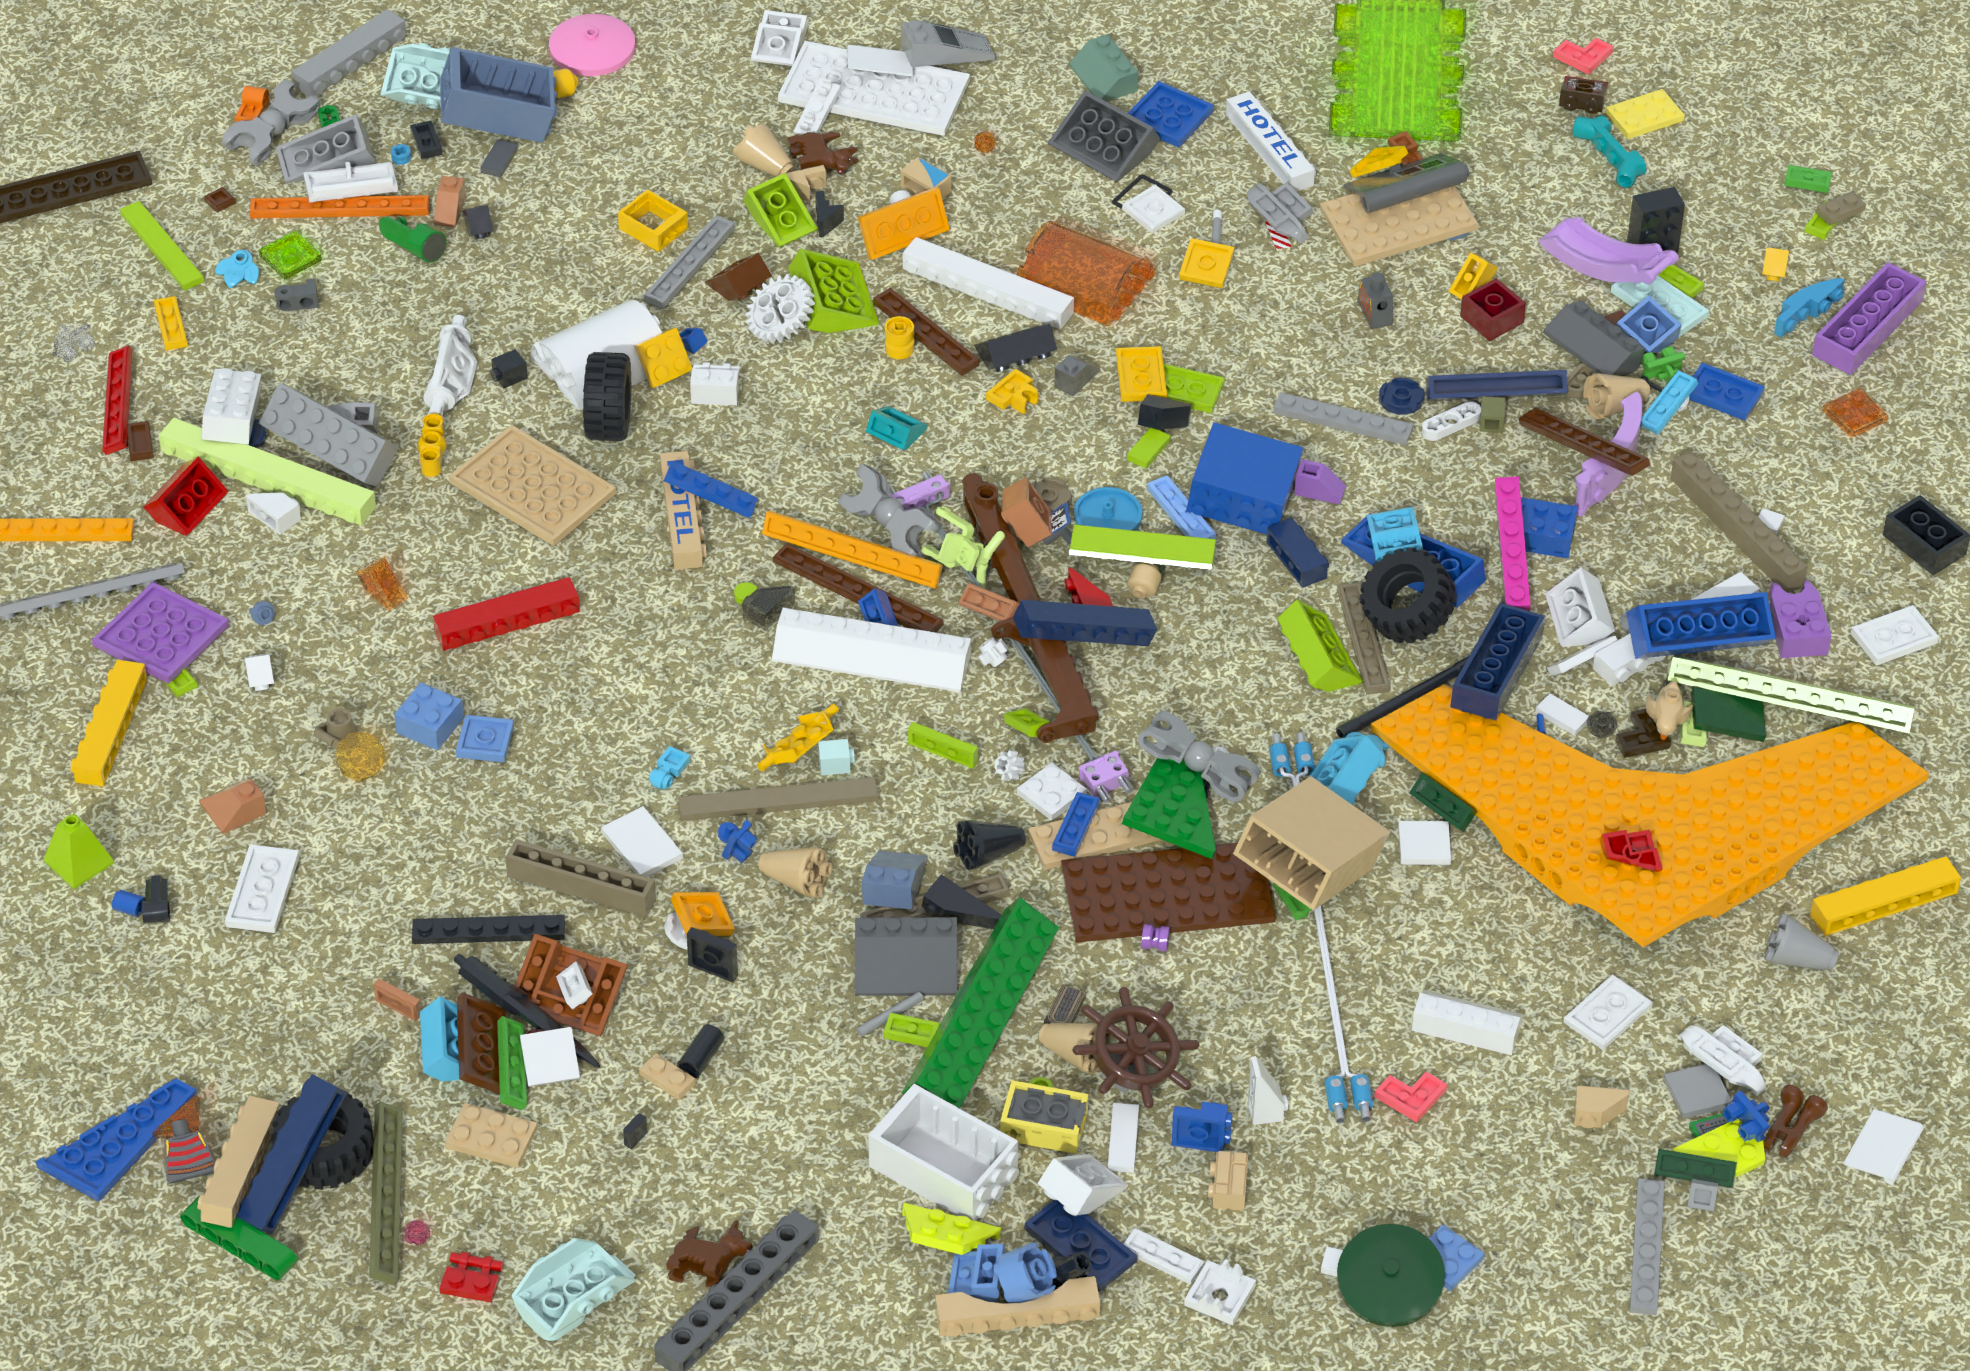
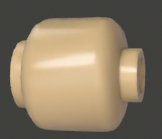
[1127,562,1161,599]

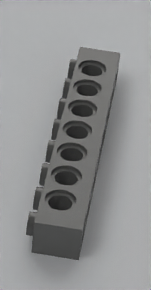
[654,1209,819,1371]

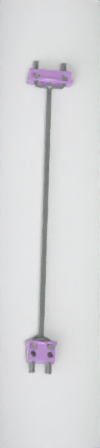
[888,471,1133,803]

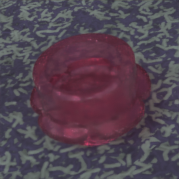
[404,1220,430,1245]

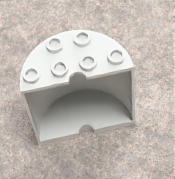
[531,300,662,410]

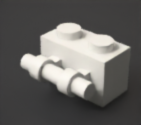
[690,362,740,406]

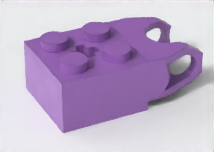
[1770,580,1831,658]

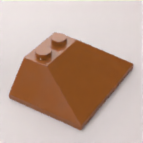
[515,934,628,1037]

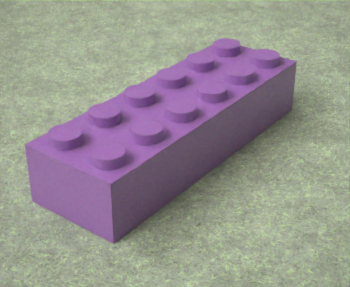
[1812,262,1926,375]

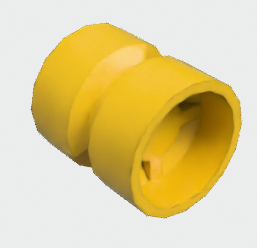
[885,316,914,359]

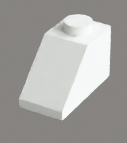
[246,493,301,535]
[244,653,274,691]

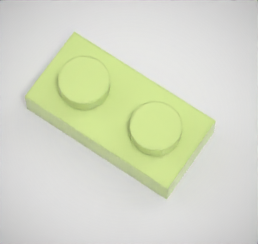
[1680,701,1707,747]

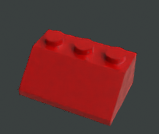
[143,456,229,536]

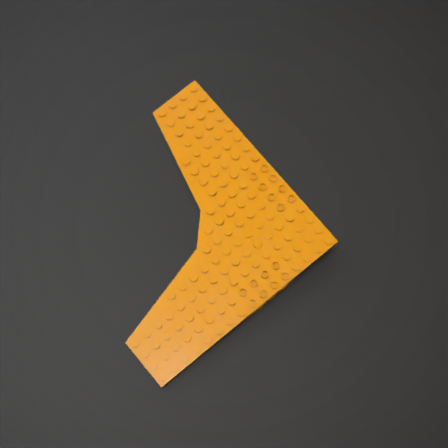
[1371,684,1929,947]

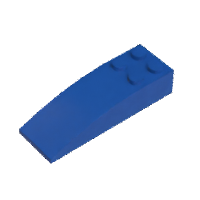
[1341,513,1486,608]

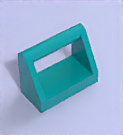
[866,406,927,450]

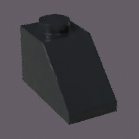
[462,205,493,240]
[1137,394,1192,430]

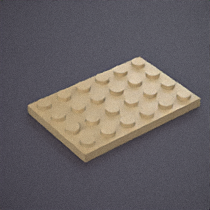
[1320,186,1478,267]
[449,425,617,546]

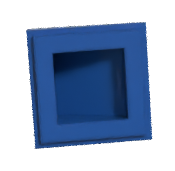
[679,328,708,354]

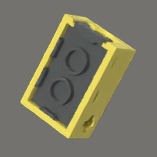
[1000,1080,1088,1154]

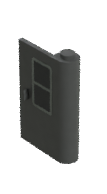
[1344,153,1470,214]

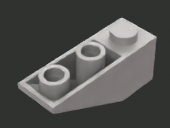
[328,402,380,434]

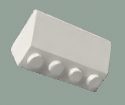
[1412,990,1524,1055]

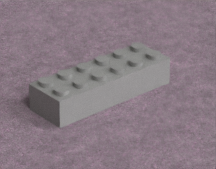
[258,382,399,487]

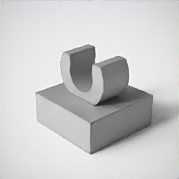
[1687,1179,1718,1212]

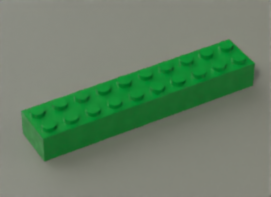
[902,897,1059,1109]

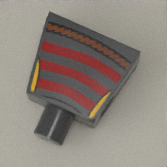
[1357,272,1393,329]
[164,1119,215,1185]

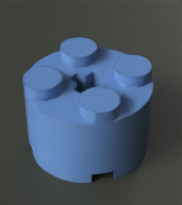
[994,1243,1057,1303]

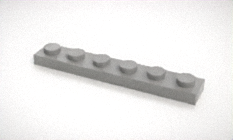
[644,215,735,309]
[1273,392,1413,445]
[1629,1178,1665,1316]

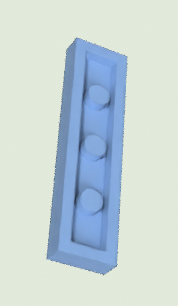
[1147,475,1216,539]

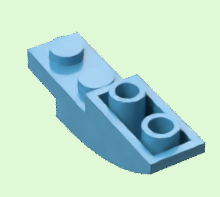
[1774,278,1845,338]

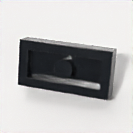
[410,121,443,159]

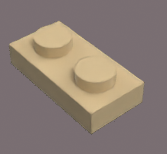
[639,1054,696,1100]

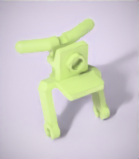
[921,506,1005,589]

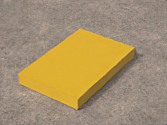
[1115,346,1167,402]

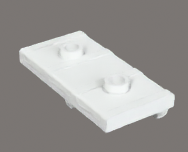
[303,162,398,203]

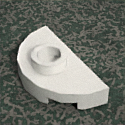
[664,912,687,950]

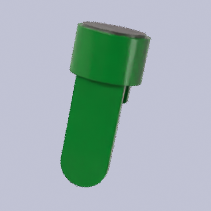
[379,216,447,263]

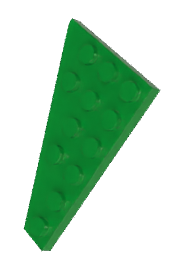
[1122,758,1216,859]

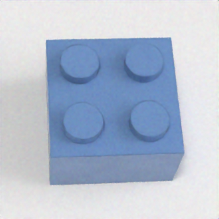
[394,682,464,750]

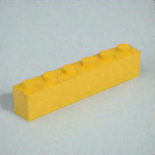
[71,660,147,787]
[1810,856,1961,936]

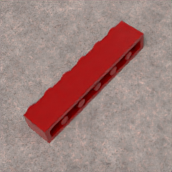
[433,577,580,651]

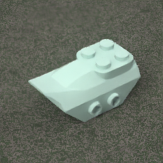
[380,43,450,109]
[511,1238,636,1341]

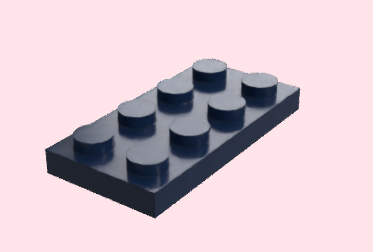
[1024,1200,1137,1292]

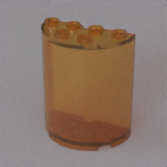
[1017,221,1156,327]

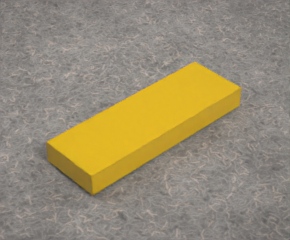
[153,296,188,351]

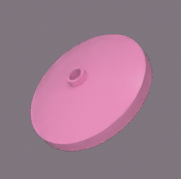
[549,14,635,76]

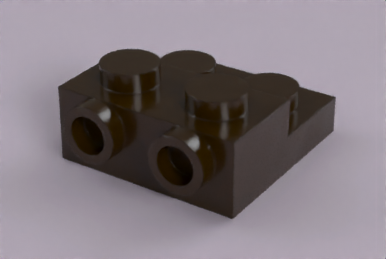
[1559,76,1608,114]

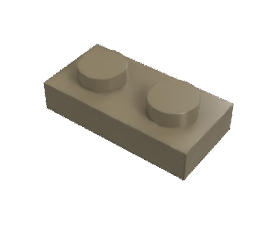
[1816,191,1866,226]

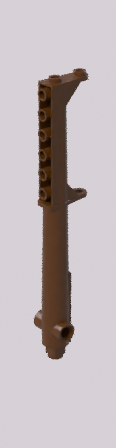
[962,473,1099,743]

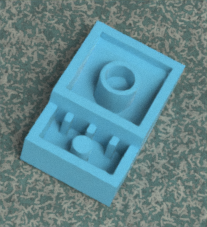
[1366,507,1423,562]

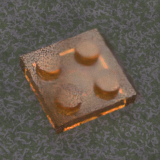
[1822,388,1888,438]

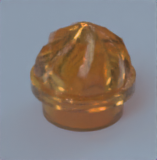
[974,130,996,153]

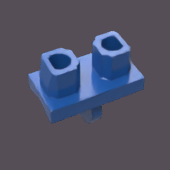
[717,819,758,864]
[1723,1091,1770,1142]

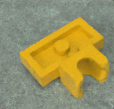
[986,369,1039,414]

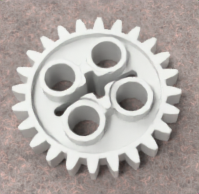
[745,274,815,344]

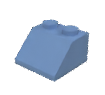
[1616,296,1682,353]

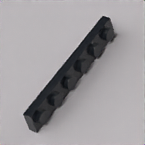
[412,915,565,944]

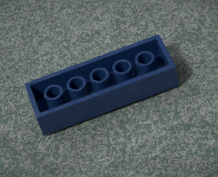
[1450,603,1545,721]

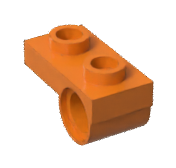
[234,85,271,122]

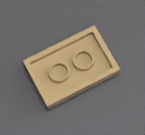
[445,1103,538,1168]

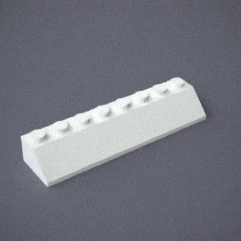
[772,608,971,692]

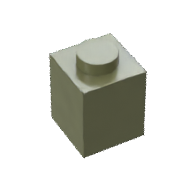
[1479,396,1505,433]

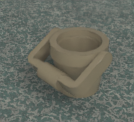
[313,708,360,751]

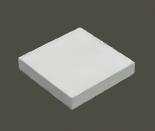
[1122,185,1185,234]
[1398,821,1451,865]
[520,1027,580,1087]

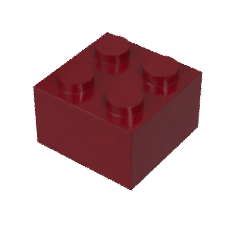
[1460,278,1526,342]

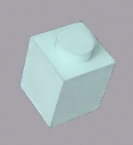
[818,739,855,775]

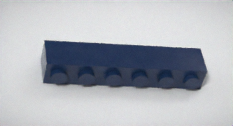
[1425,370,1568,401]
[1013,600,1158,646]
[236,1074,348,1234]

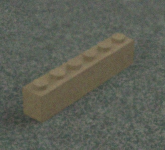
[505,839,656,917]

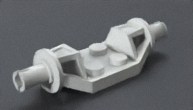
[423,315,478,417]

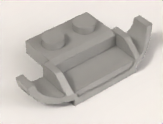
[1247,182,1314,244]

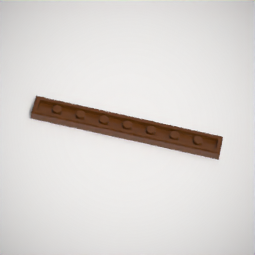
[1518,408,1650,476]
[773,543,944,633]

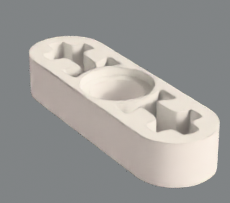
[1422,402,1481,441]

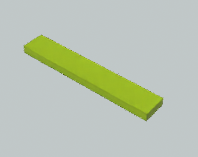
[119,201,204,291]

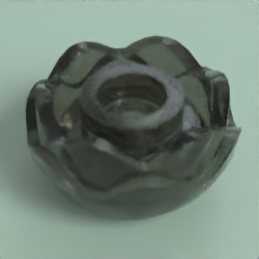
[1587,711,1617,738]

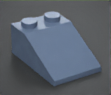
[861,850,928,910]

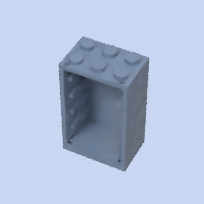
[440,47,558,142]

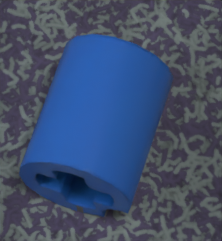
[112,889,145,917]

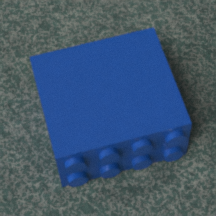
[1186,422,1304,535]

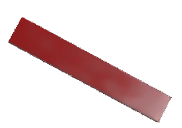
[102,345,133,455]

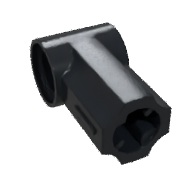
[142,875,170,923]
[1052,1251,1092,1290]

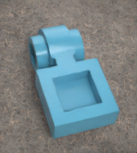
[649,746,690,790]

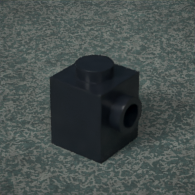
[490,349,528,389]

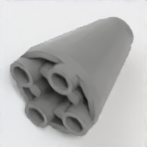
[1764,913,1839,970]

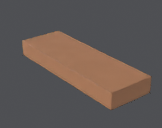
[958,583,1019,622]

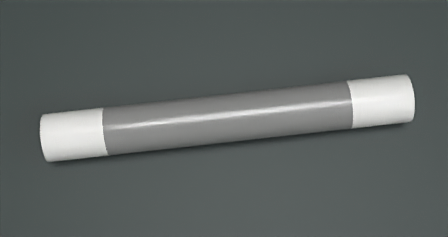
[1212,210,1222,244]

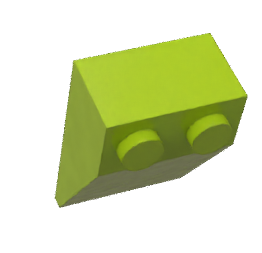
[743,173,818,248]

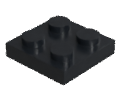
[687,927,738,983]

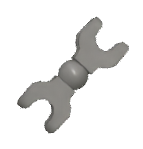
[222,79,321,167]
[838,463,942,558]
[1138,711,1260,802]

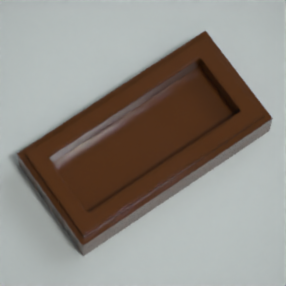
[127,421,154,461]

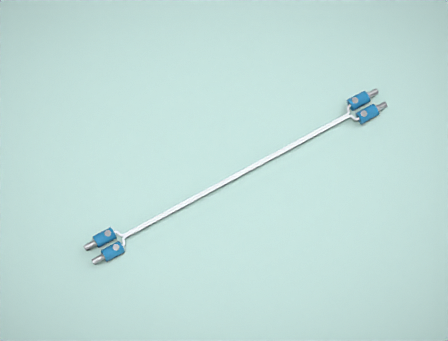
[1269,732,1373,1123]

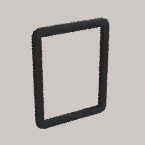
[1112,175,1173,209]

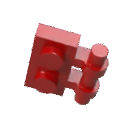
[439,1251,504,1303]

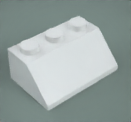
[1545,567,1615,647]

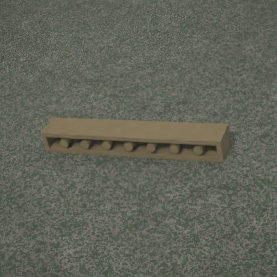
[1670,451,1808,593]

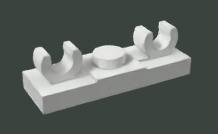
[793,78,841,135]

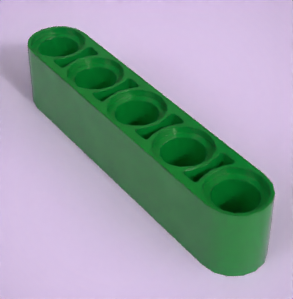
[180,1196,298,1281]

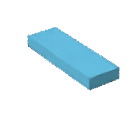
[1640,370,1698,435]

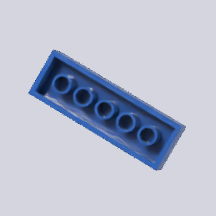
[1626,592,1776,659]

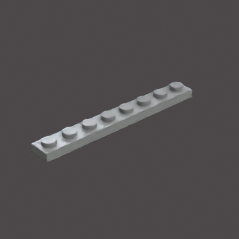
[0,562,185,620]

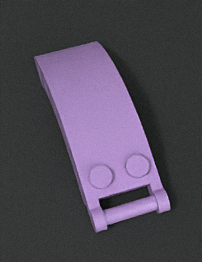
[1538,217,1679,285]
[1573,391,1642,516]

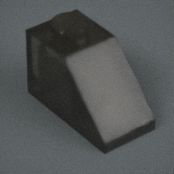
[742,585,795,631]

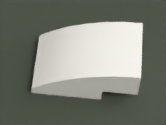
[751,10,808,66]

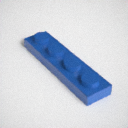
[663,461,758,518]

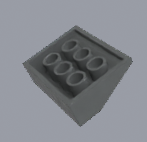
[1048,90,1160,182]
[855,917,957,996]

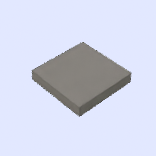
[1663,1064,1732,1119]

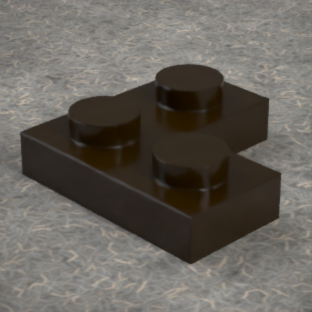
[1615,709,1671,758]

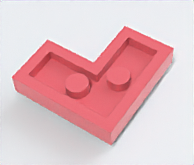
[1553,38,1614,75]
[1374,1072,1447,1123]

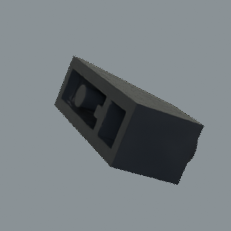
[921,874,1002,929]

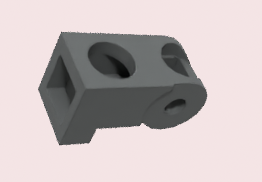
[274,278,319,311]

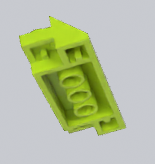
[1069,524,1216,569]

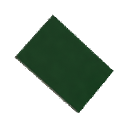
[1691,687,1766,742]

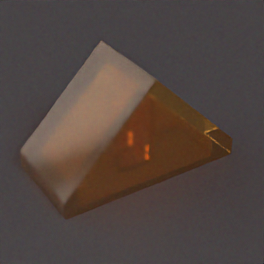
[152,1095,200,1139]

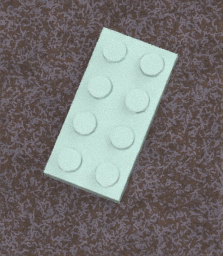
[1611,275,1709,337]

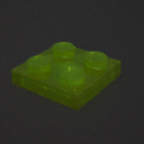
[258,230,322,280]

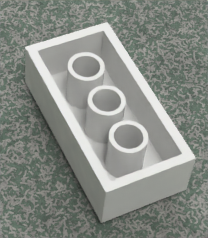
[202,368,261,445]

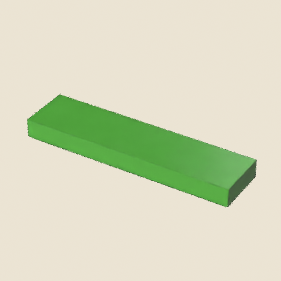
[497,1016,527,1110]

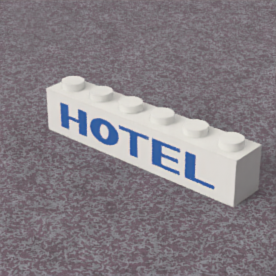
[1226,91,1316,192]

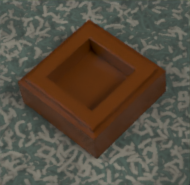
[204,187,236,213]

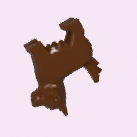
[787,131,859,175]
[666,1220,753,1287]

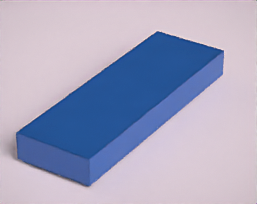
[1052,792,1100,857]

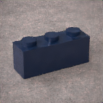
[1266,517,1329,588]

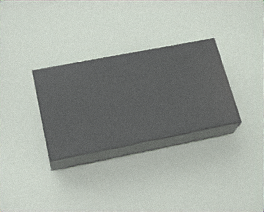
[480,139,518,178]

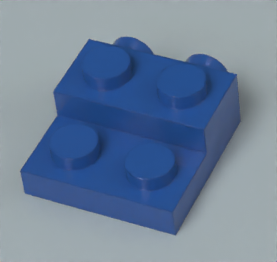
[1171,1102,1233,1152]

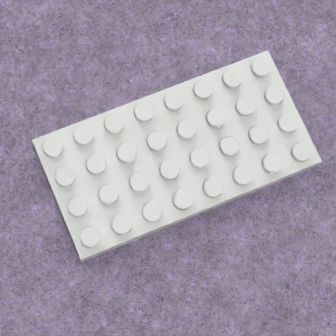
[778,41,970,136]

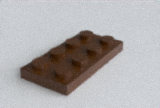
[457,992,506,1095]

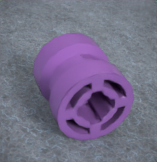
[1141,924,1170,952]

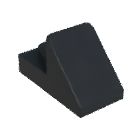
[815,191,844,237]

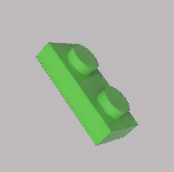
[1784,165,1832,193]

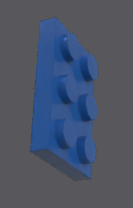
[1689,362,1765,421]

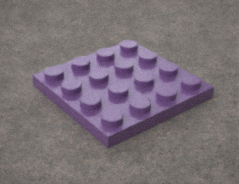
[92,582,229,684]

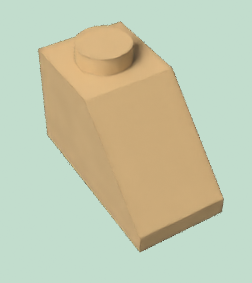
[1574,1086,1629,1128]

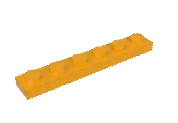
[0,518,134,541]

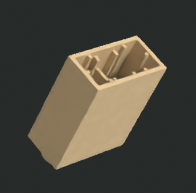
[1233,776,1391,911]

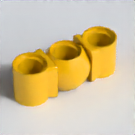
[417,413,447,477]

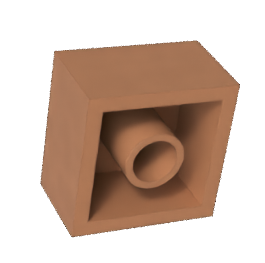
[1001,477,1052,547]

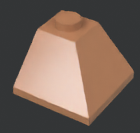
[199,779,267,834]

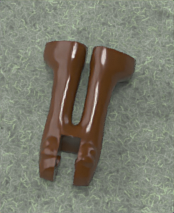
[1763,1084,1828,1158]

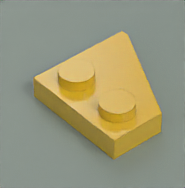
[1349,146,1408,178]

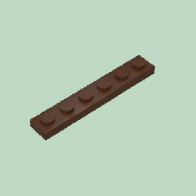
[873,287,979,376]

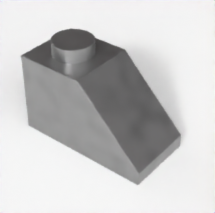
[1055,355,1100,396]

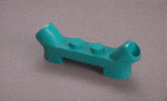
[1572,115,1646,188]

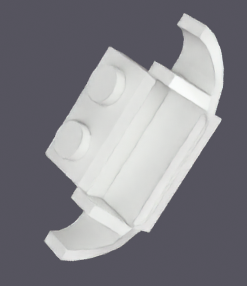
[1677,1025,1765,1096]

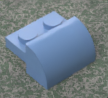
[948,1244,1006,1302]

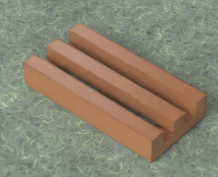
[373,978,421,1021]

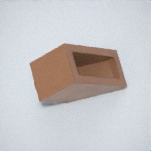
[434,176,466,227]

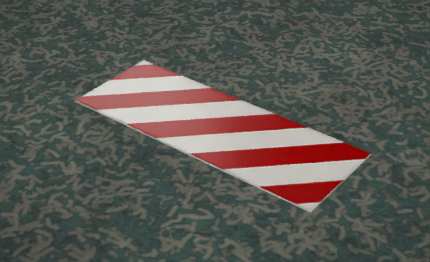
[1265,221,1291,249]

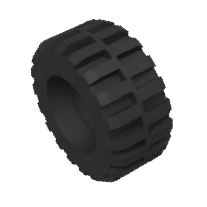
[583,352,632,441]
[1360,548,1457,644]
[271,1093,374,1190]

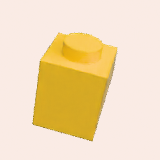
[1762,247,1789,282]
[1448,252,1498,300]

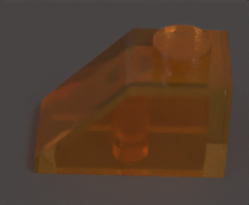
[355,557,408,610]

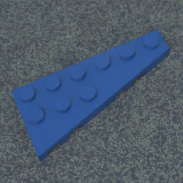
[36,1078,198,1202]

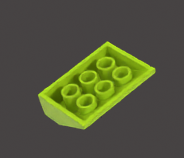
[788,248,879,333]

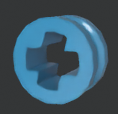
[391,144,411,165]

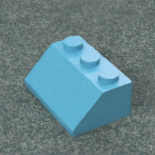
[1309,735,1383,805]
[420,996,460,1081]

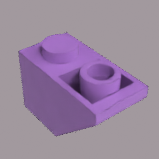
[1295,459,1346,505]

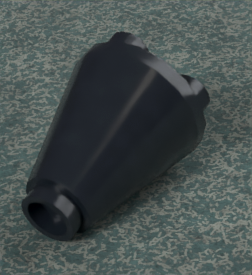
[953,820,1026,870]

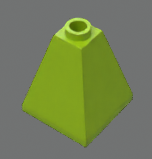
[44,813,114,889]

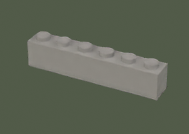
[291,9,407,97]

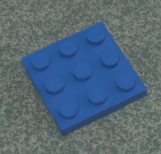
[1128,81,1214,148]

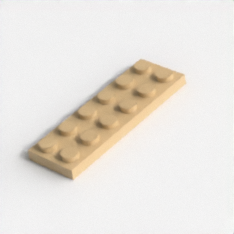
[1028,802,1161,870]

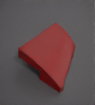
[1600,829,1663,872]

